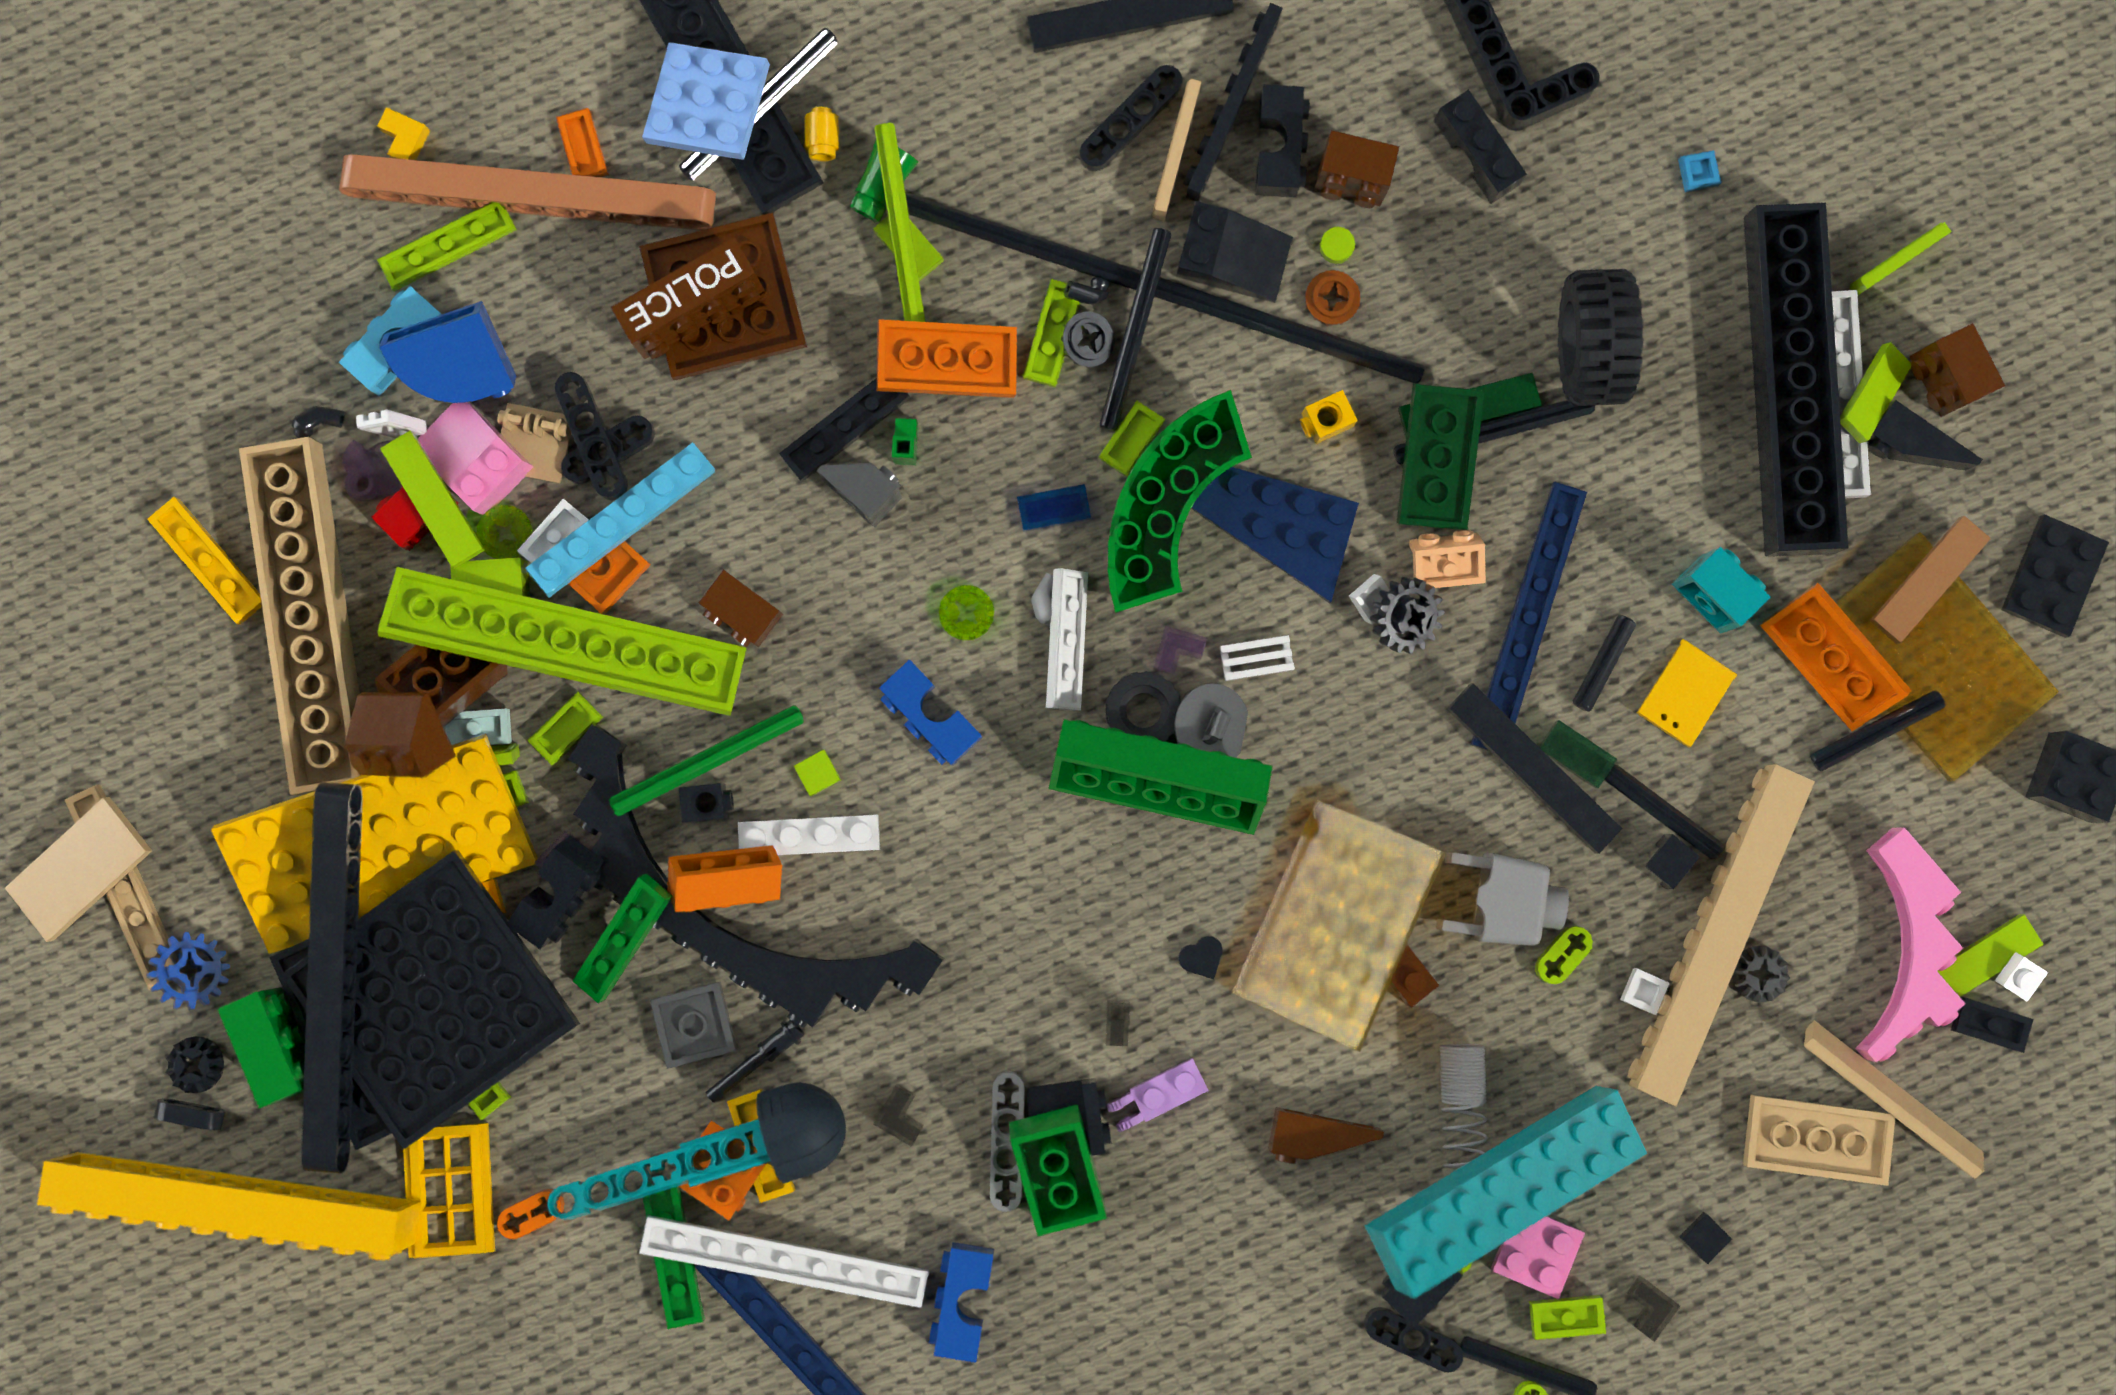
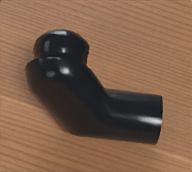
[1064,277,1109,304]

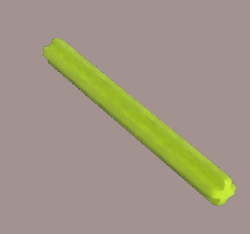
[874,123,926,322]

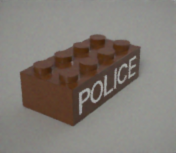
[611,237,765,359]

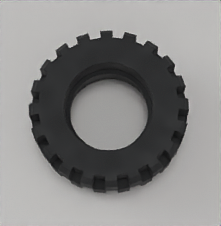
[1558,269,1644,406]

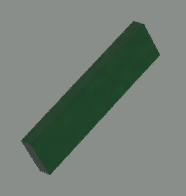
[1398,372,1542,438]

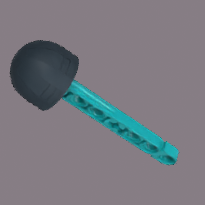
[547,1083,846,1220]

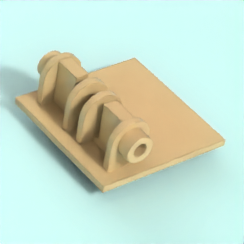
[497,403,572,484]

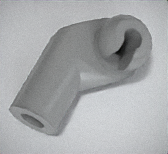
[1031,573,1053,626]

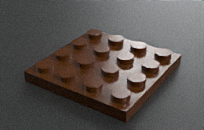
[639,213,807,381]

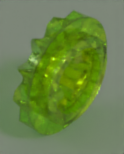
[477,505,533,559]
[939,585,994,640]

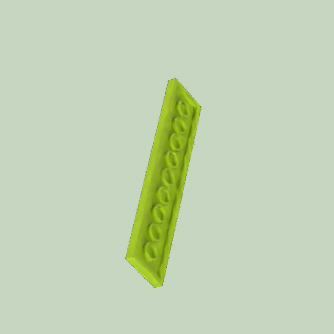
[377,567,747,716]

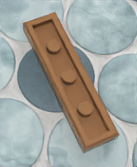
[1870,515,1991,644]

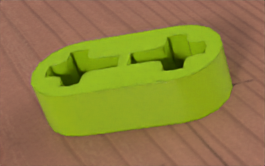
[1535,926,1593,984]

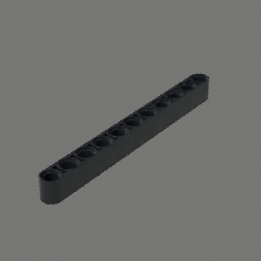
[301,782,363,1174]

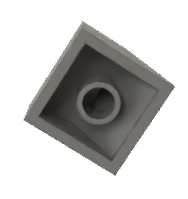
[817,463,903,528]

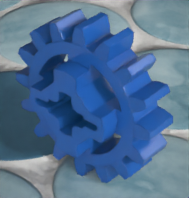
[147,932,230,1010]

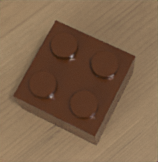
[1314,130,1400,208]
[1909,323,2005,417]

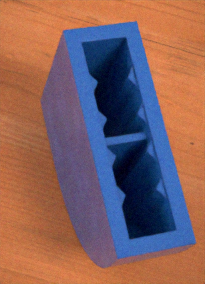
[379,301,516,403]

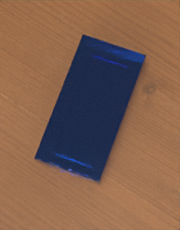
[1017,484,1091,532]

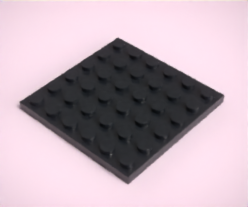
[281,850,580,1150]

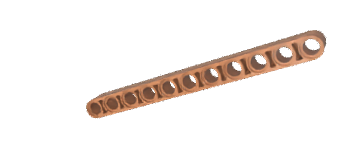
[339,154,716,230]

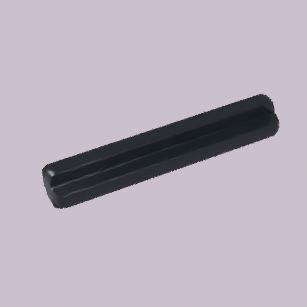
[1573,615,1636,712]

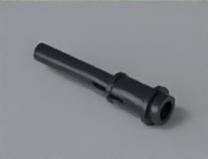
[706,1020,805,1103]

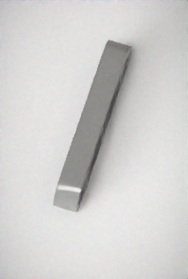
[990,1071,1024,1212]

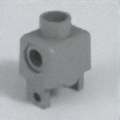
[1436,853,1569,946]

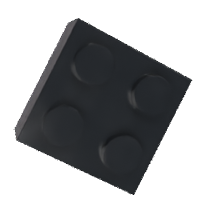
[2025,731,2116,823]

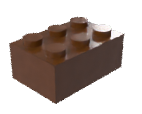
[375,645,508,728]

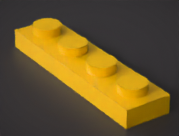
[147,497,262,625]

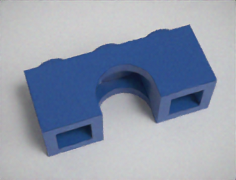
[879,659,983,766]
[929,1242,994,1363]

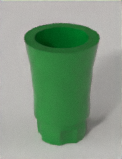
[850,139,918,222]

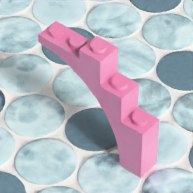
[1855,828,1965,1062]

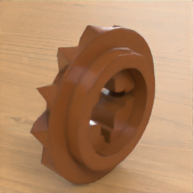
[1305,270,1360,326]

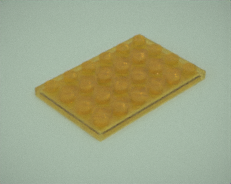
[1835,532,2059,782]
[1232,800,1446,1051]

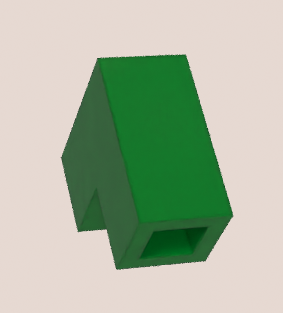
[892,418,918,465]

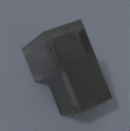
[1105,1000,1130,1046]
[874,1084,924,1147]
[1627,1275,1681,1342]

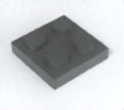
[650,981,737,1069]

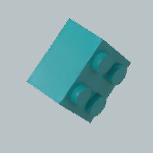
[1672,546,1771,634]

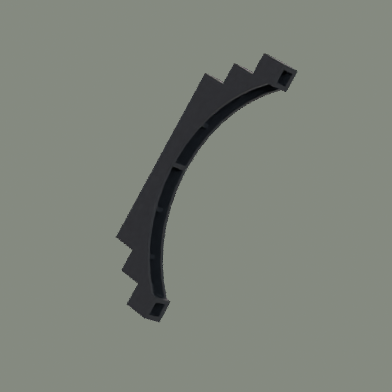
[568,724,945,1028]

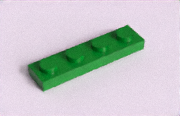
[573,874,672,1003]
[642,1184,705,1329]

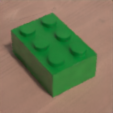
[217,987,305,1109]
[1009,1104,1107,1237]

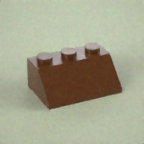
[345,692,456,778]

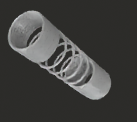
[1439,1044,1488,1168]

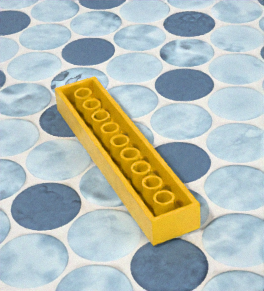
[37,1152,422,1260]

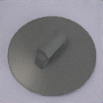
[1174,683,1248,757]

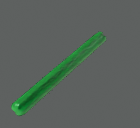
[609,705,804,816]

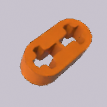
[497,1189,565,1239]

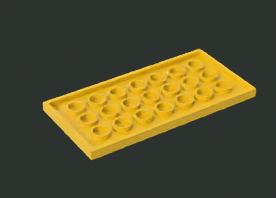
[211,734,538,954]

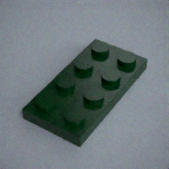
[1396,384,1485,530]

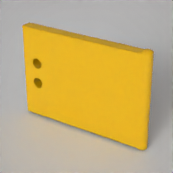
[1636,639,1737,748]

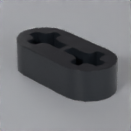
[154,1099,225,1130]

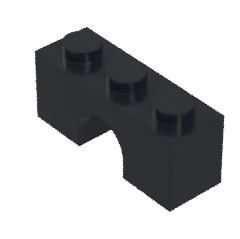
[1255,84,1310,198]
[1434,89,1527,204]
[509,836,604,950]

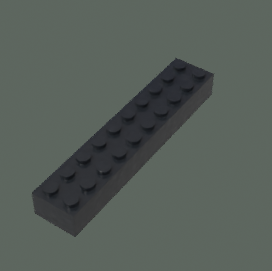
[1744,203,1849,557]

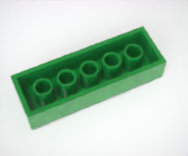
[1049,719,1273,835]

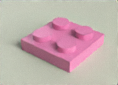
[1491,1216,1585,1299]

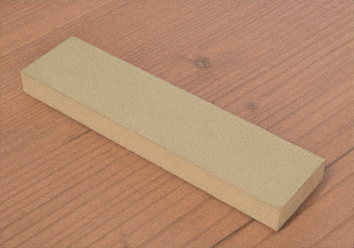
[1152,79,1202,222]

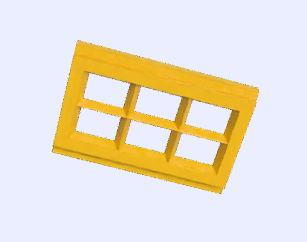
[403,1123,495,1258]

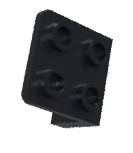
[1026,1078,1111,1156]

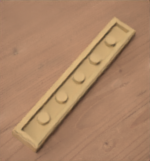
[65,785,185,990]
[1804,1020,1984,1178]

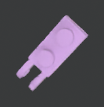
[1106,1058,1209,1132]

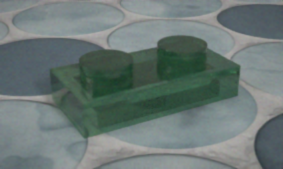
[1539,720,1617,789]

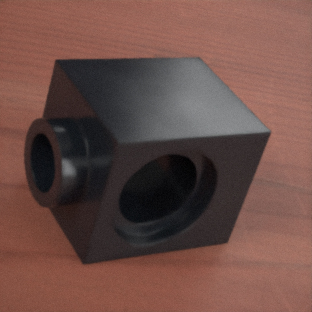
[678,783,734,823]

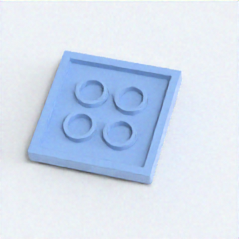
[642,43,770,160]

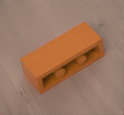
[667,845,782,912]

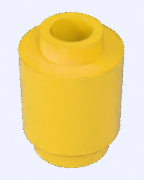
[804,107,839,161]

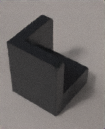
[1646,834,1700,889]

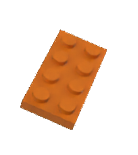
[877,319,1017,398]
[1760,583,1911,732]

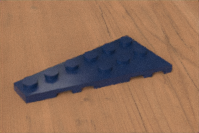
[1191,467,1359,603]

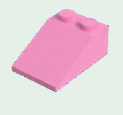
[418,402,533,516]

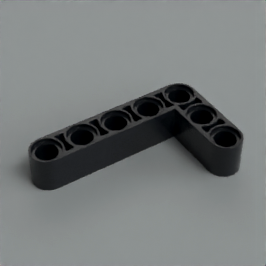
[1444,0,1600,131]

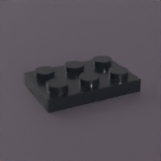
[2001,514,2109,638]

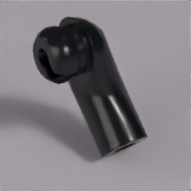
[292,406,345,438]

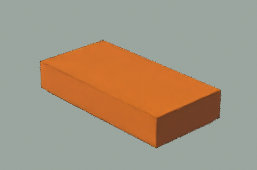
[556,108,609,177]

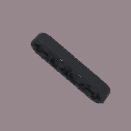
[1080,65,1183,171]
[555,372,628,500]

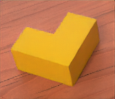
[377,107,430,160]

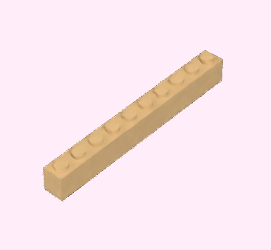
[1628,764,1815,1106]

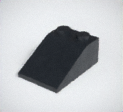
[1176,201,1293,303]

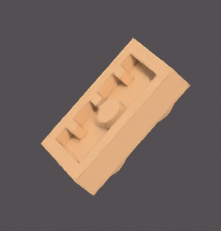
[1409,530,1486,588]

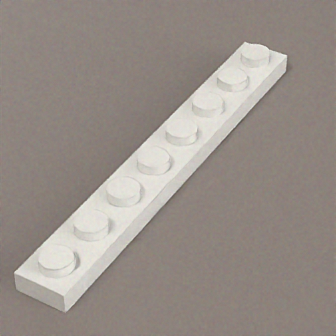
[639,1215,929,1308]

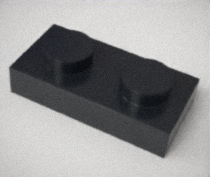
[1951,997,2034,1053]

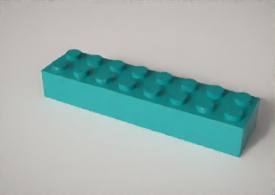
[1364,1086,1647,1298]

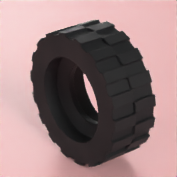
[1105,671,1181,742]

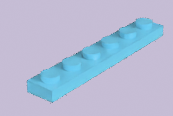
[525,443,715,598]

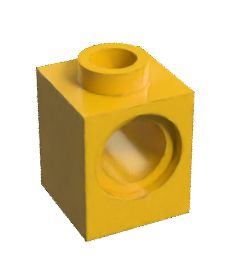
[1300,390,1358,444]

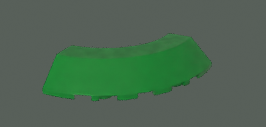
[1107,390,1252,613]

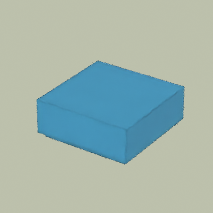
[1678,150,1721,192]

